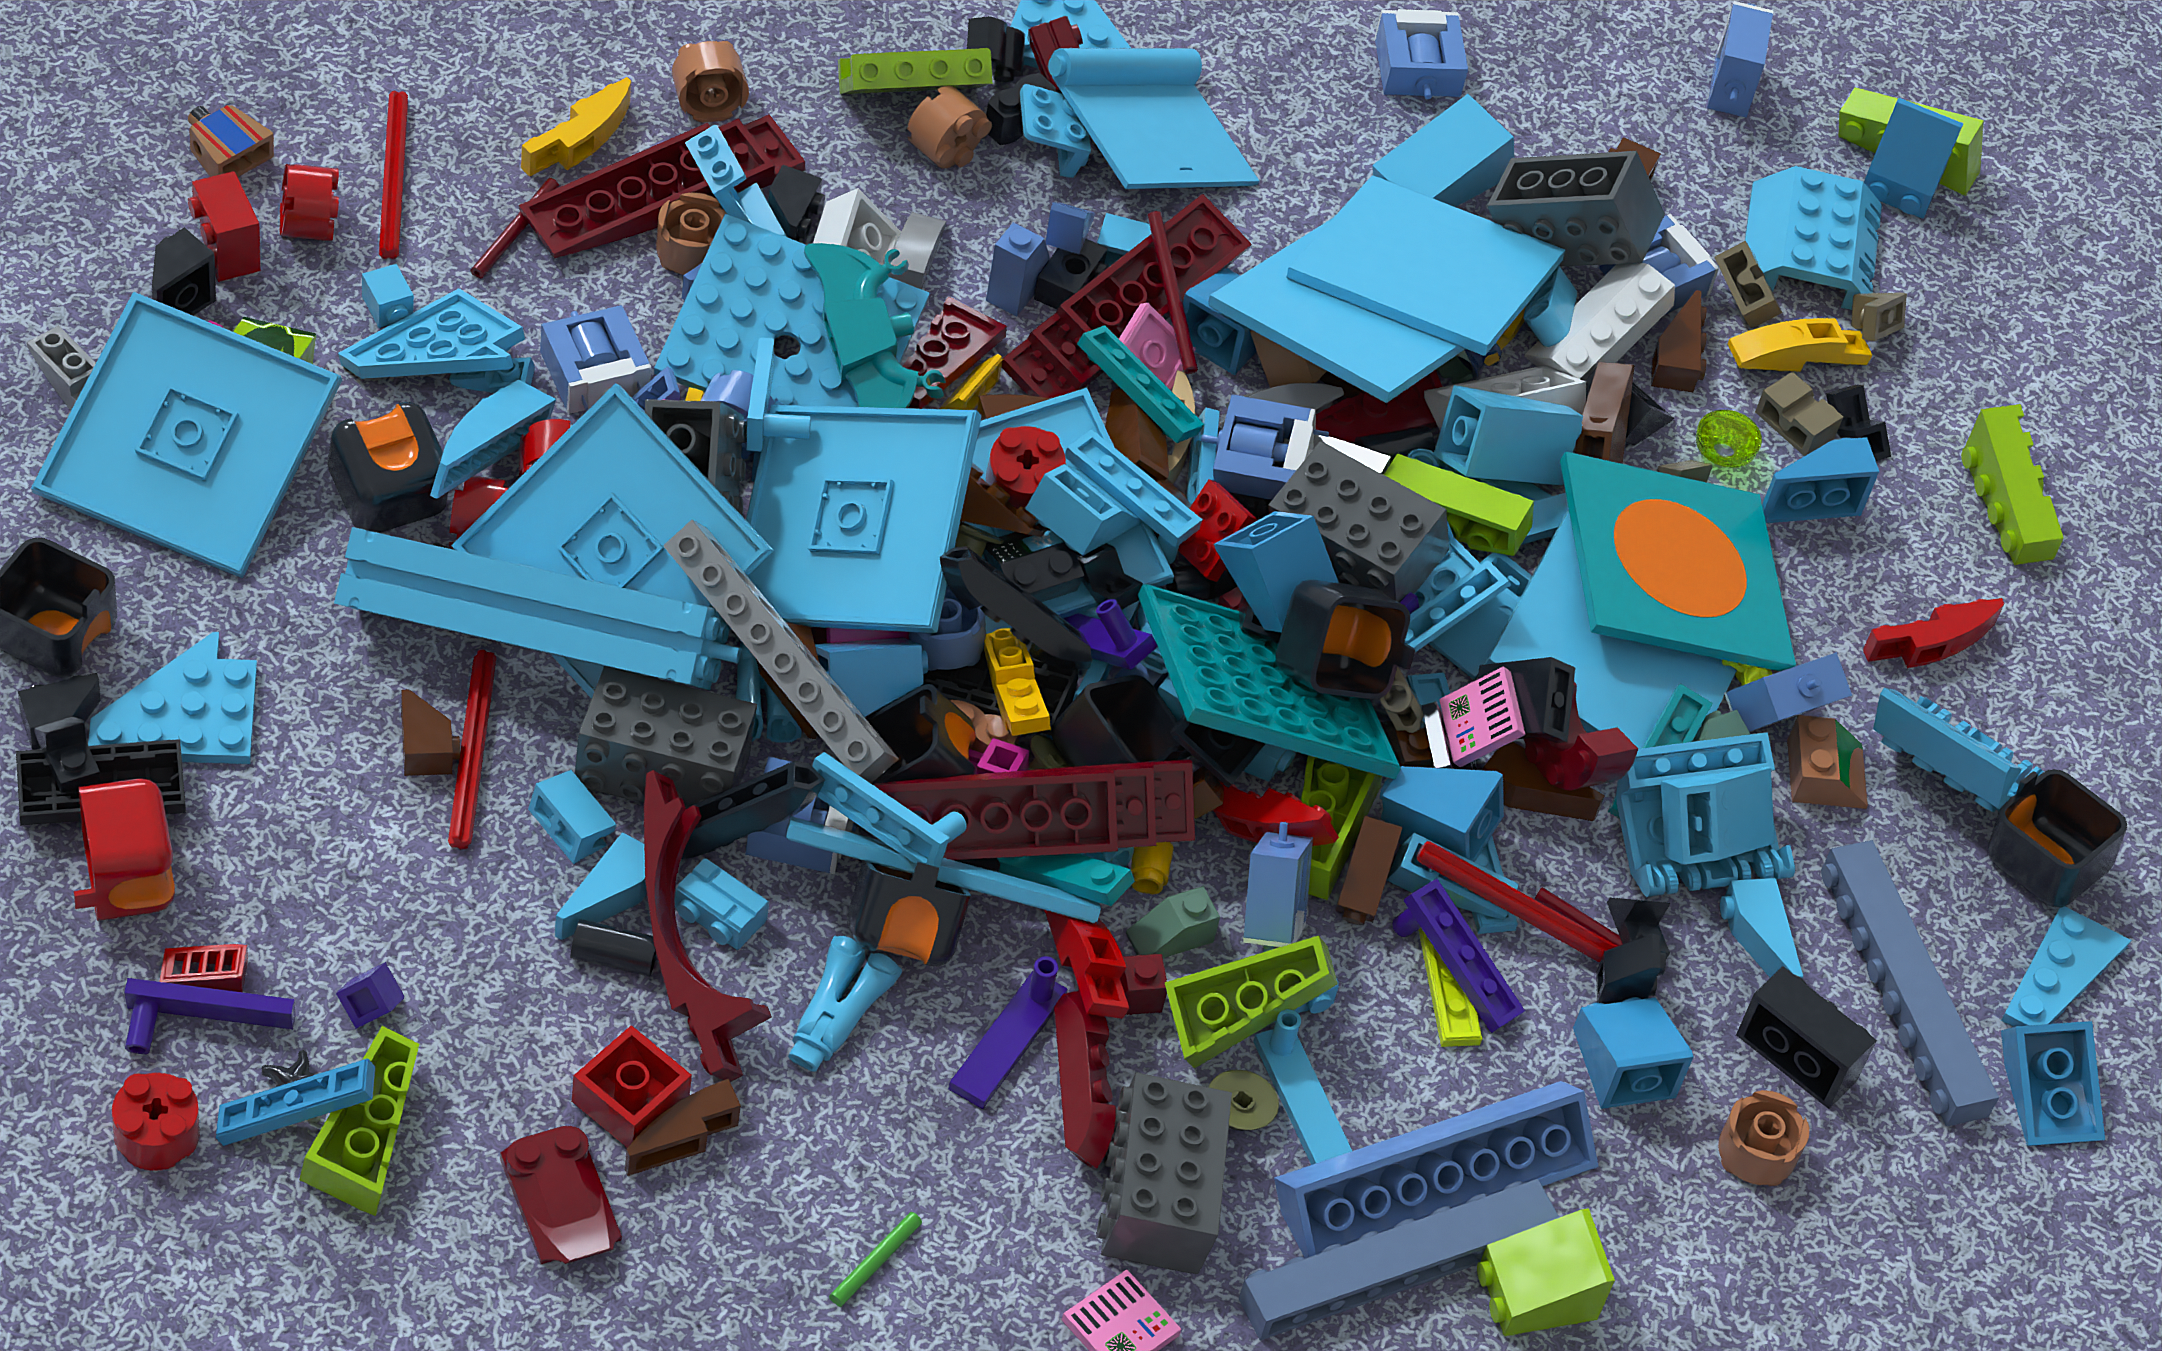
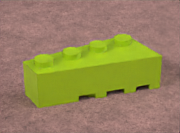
[1838,87,1984,196]
[1961,404,2064,565]
[1384,454,1534,556]
[1301,755,1382,900]
[1164,935,1338,1068]
[299,1026,420,1216]

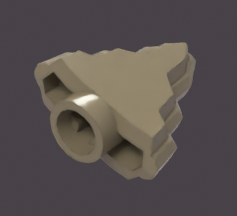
[1380,667,1424,733]

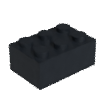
[1736,966,1877,1109]

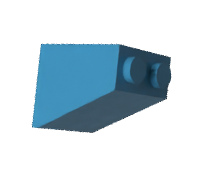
[1183,268,1257,375]
[1214,511,1339,632]
[815,637,928,717]
[1380,766,1504,862]
[1573,997,1694,1109]

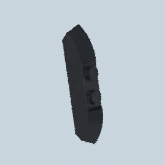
[940,546,1092,670]
[681,761,825,859]

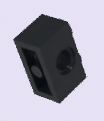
[1034,239,1109,310]

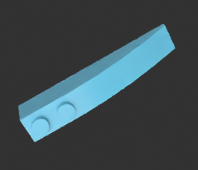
[430,380,556,499]

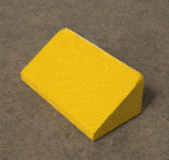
[939,354,1003,410]

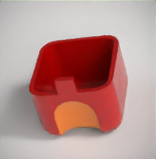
[74,779,175,921]

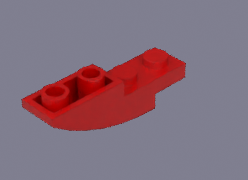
[1863,598,2005,669]
[1214,780,1339,846]
[1044,910,1129,1019]

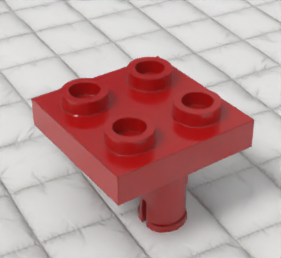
[1178,479,1258,582]

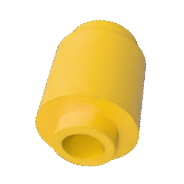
[1130,842,1174,895]

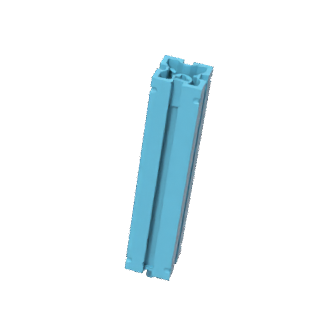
[334,527,742,690]

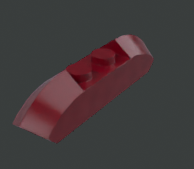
[1054,990,1116,1170]

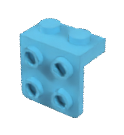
[1020,84,1091,178]

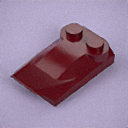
[500,1126,622,1264]

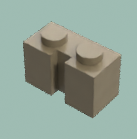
[1714,241,1783,328]
[1755,371,1843,456]

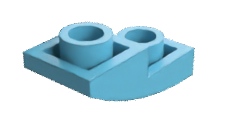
[449,357,535,393]

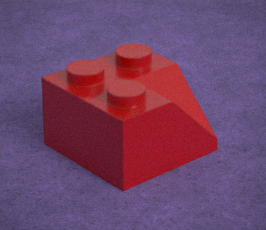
[188,171,261,282]
[571,1025,692,1148]

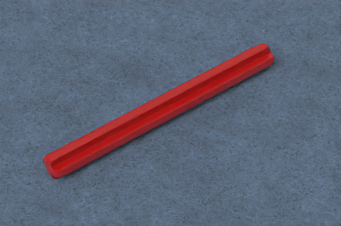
[379,90,408,259]
[448,649,497,850]
[1417,841,1617,963]

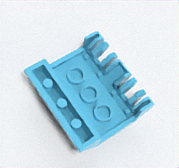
[1745,166,1882,310]
[1404,521,1511,652]
[1873,688,2045,812]
[1616,732,1795,897]

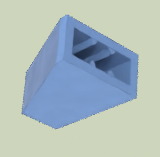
[986,222,1050,317]

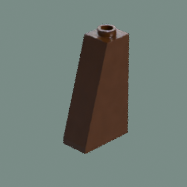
[1105,387,1169,482]

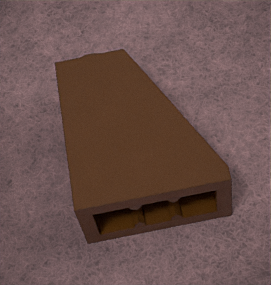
[1336,816,1402,925]

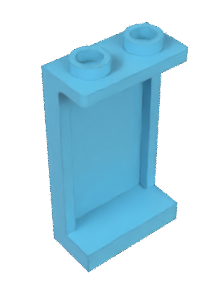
[685,125,788,238]

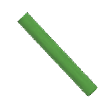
[829,1212,922,1307]

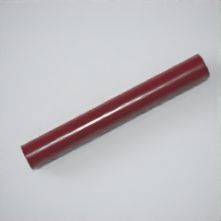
[1534,887,1623,946]

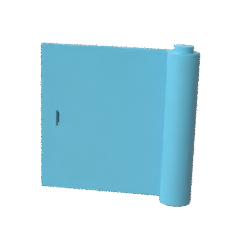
[1048,48,1260,189]

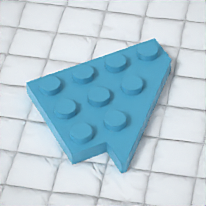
[1010,0,1131,69]
[338,288,525,379]
[88,632,257,764]

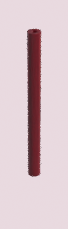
[1147,211,1198,374]

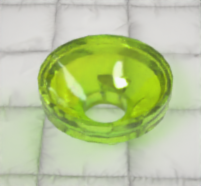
[1696,410,1762,468]

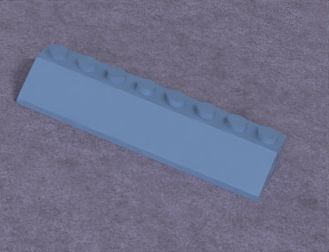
[1274,1081,1599,1258]

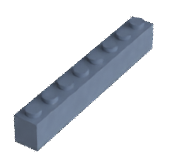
[1821,840,1999,1127]
[1239,1179,1560,1341]

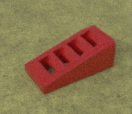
[159,944,248,993]

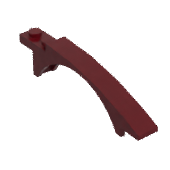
[644,770,772,1082]

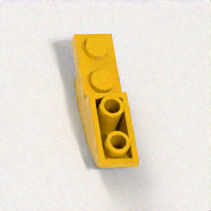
[521,77,631,177]
[1727,318,1873,372]
[984,628,1051,736]

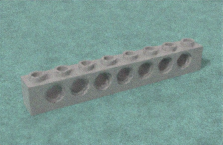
[663,520,899,783]

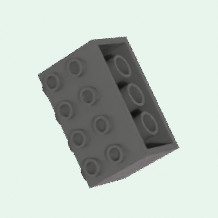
[1487,151,1665,267]
[645,399,747,516]
[1268,441,1449,603]
[575,666,757,808]
[1096,1072,1232,1274]

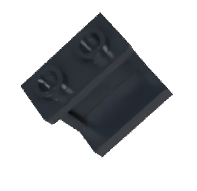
[1478,657,1575,743]

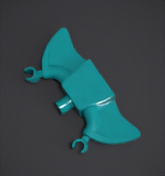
[804,243,946,408]

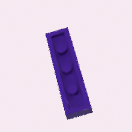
[1063,599,1158,670]
[1392,878,1525,1033]
[948,956,1068,1109]
[124,978,296,1055]

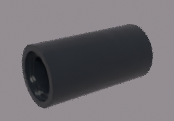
[1354,426,1435,464]
[1166,564,1238,600]
[570,919,657,977]

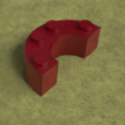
[1523,682,1638,790]

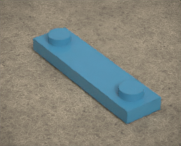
[216,1058,375,1146]

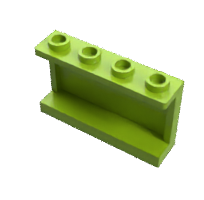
[838,48,993,94]

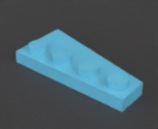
[2001,906,2132,1027]

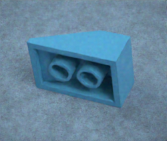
[1864,98,1963,219]
[1762,437,1879,523]
[2001,1021,2105,1146]

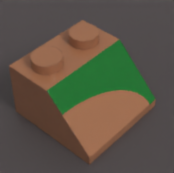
[1787,715,1868,809]

